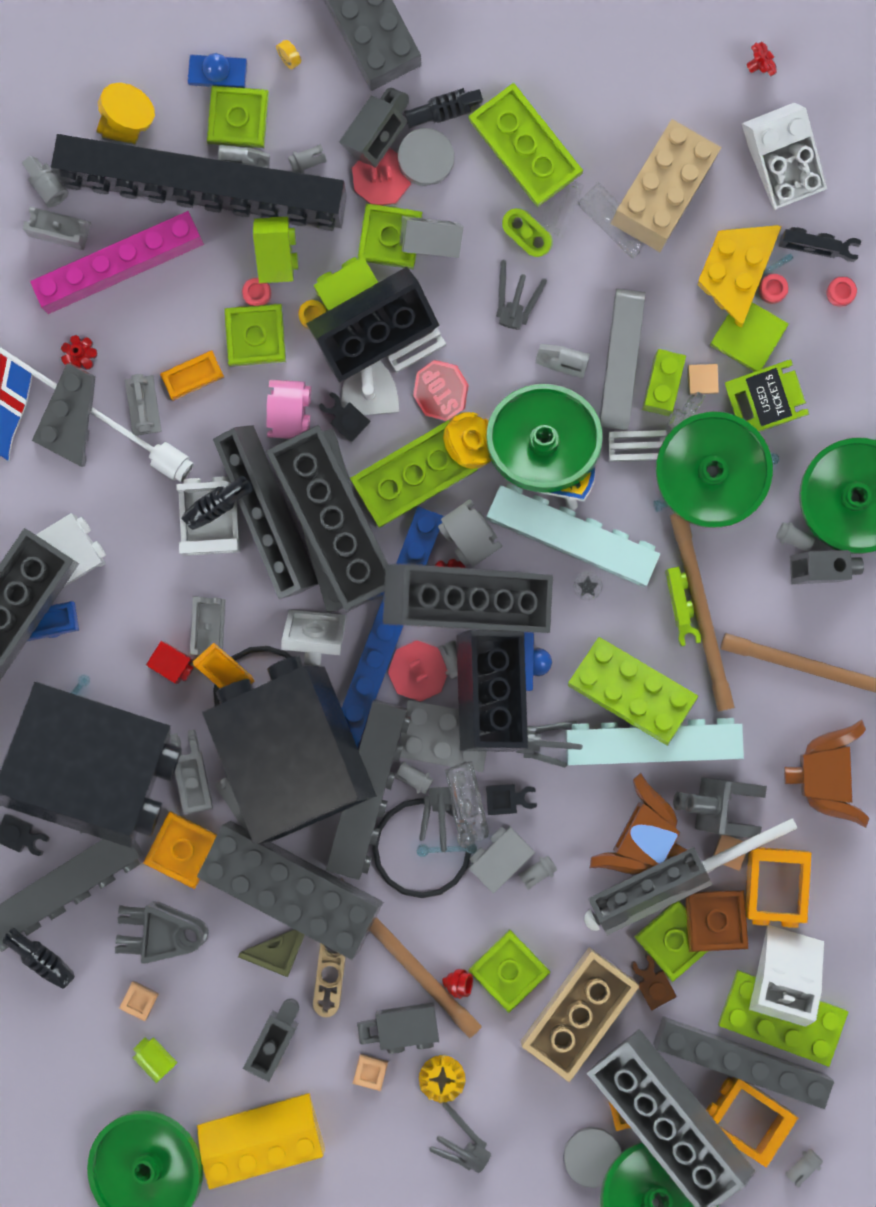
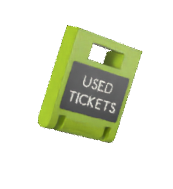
[724,359,810,432]

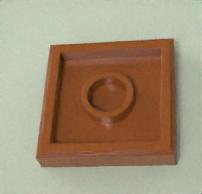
[685,890,749,952]

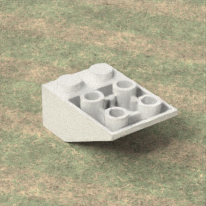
[742,103,827,210]
[749,925,824,1027]

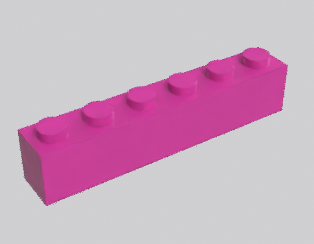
[30,211,204,314]

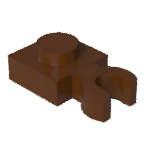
[631,954,677,1011]

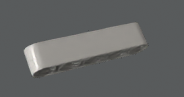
[599,289,645,430]

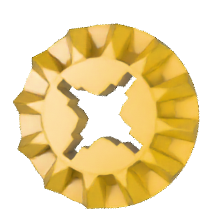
[419,1055,465,1104]

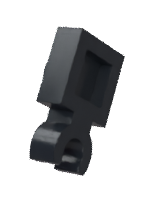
[319,392,371,443]
[486,784,537,815]
[0,814,50,856]

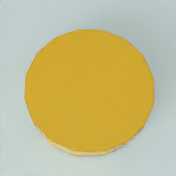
[97,82,155,135]
[443,412,491,469]

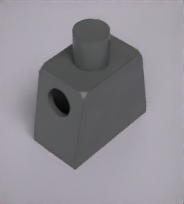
[790,550,864,585]

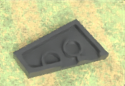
[32,363,96,467]

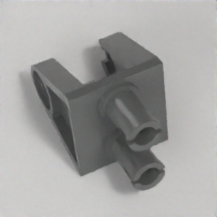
[673,777,767,838]
[115,901,209,964]

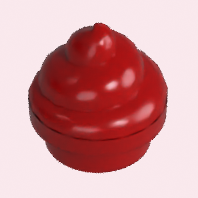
[442,969,473,999]

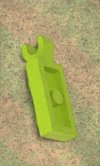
[665,567,701,647]

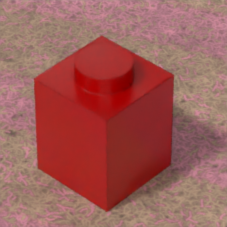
[146,641,194,684]

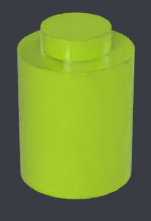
[132,1037,178,1083]

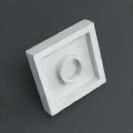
[281,610,346,666]

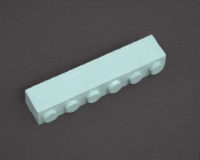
[486,483,660,587]
[565,718,744,765]

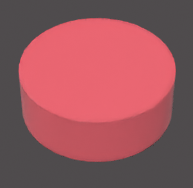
[758,274,788,304]
[826,277,857,307]
[242,278,272,306]

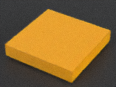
[143,811,218,889]

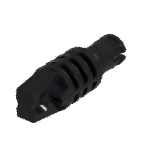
[404,88,483,129]
[182,476,252,530]
[2,928,75,989]

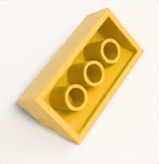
[197,1093,325,1190]

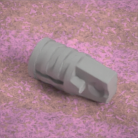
[217,145,270,168]
[22,156,69,207]
[536,344,590,378]

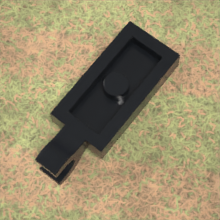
[779,227,862,262]

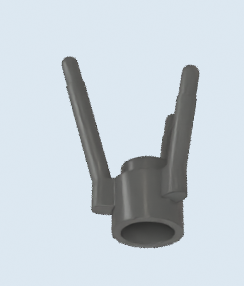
[496,260,547,330]
[516,721,583,768]
[419,787,467,853]
[429,1102,491,1173]

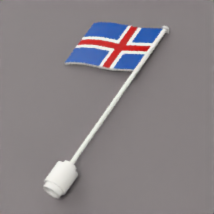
[0,347,194,482]

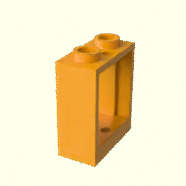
[745,847,812,928]
[706,1077,798,1168]

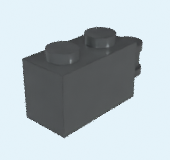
[339,87,409,168]
[243,998,299,1082]
[357,1002,439,1054]

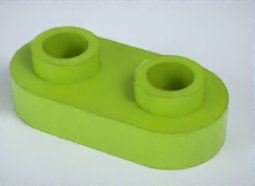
[502,208,553,257]

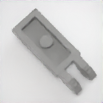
[170,729,213,815]

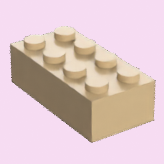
[611,119,722,252]
[520,947,640,1082]

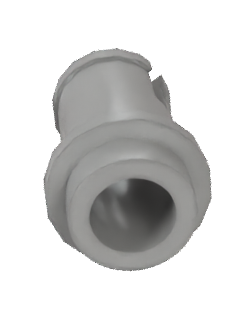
[288,144,327,173]
[776,522,816,552]
[438,641,458,680]
[395,762,434,794]
[518,856,557,890]
[785,1149,823,1187]

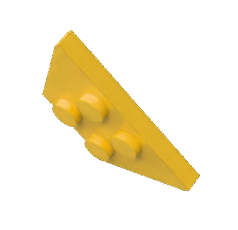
[697,225,781,327]

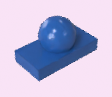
[188,53,247,88]
[27,601,79,642]
[524,632,552,691]

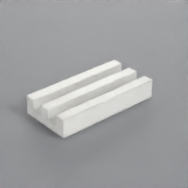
[387,328,446,373]
[608,430,666,462]

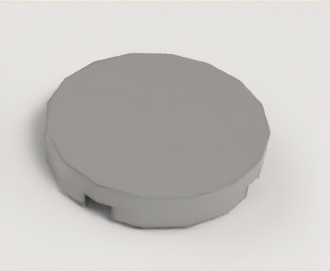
[398,128,454,186]
[563,1127,621,1188]

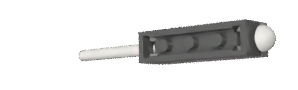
[584,818,798,935]

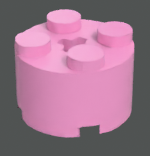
[267,380,311,439]

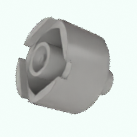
[438,499,503,566]

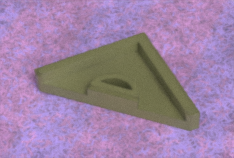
[238,929,305,977]

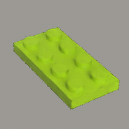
[468,82,583,208]
[350,420,478,528]
[568,637,698,746]
[718,970,849,1067]

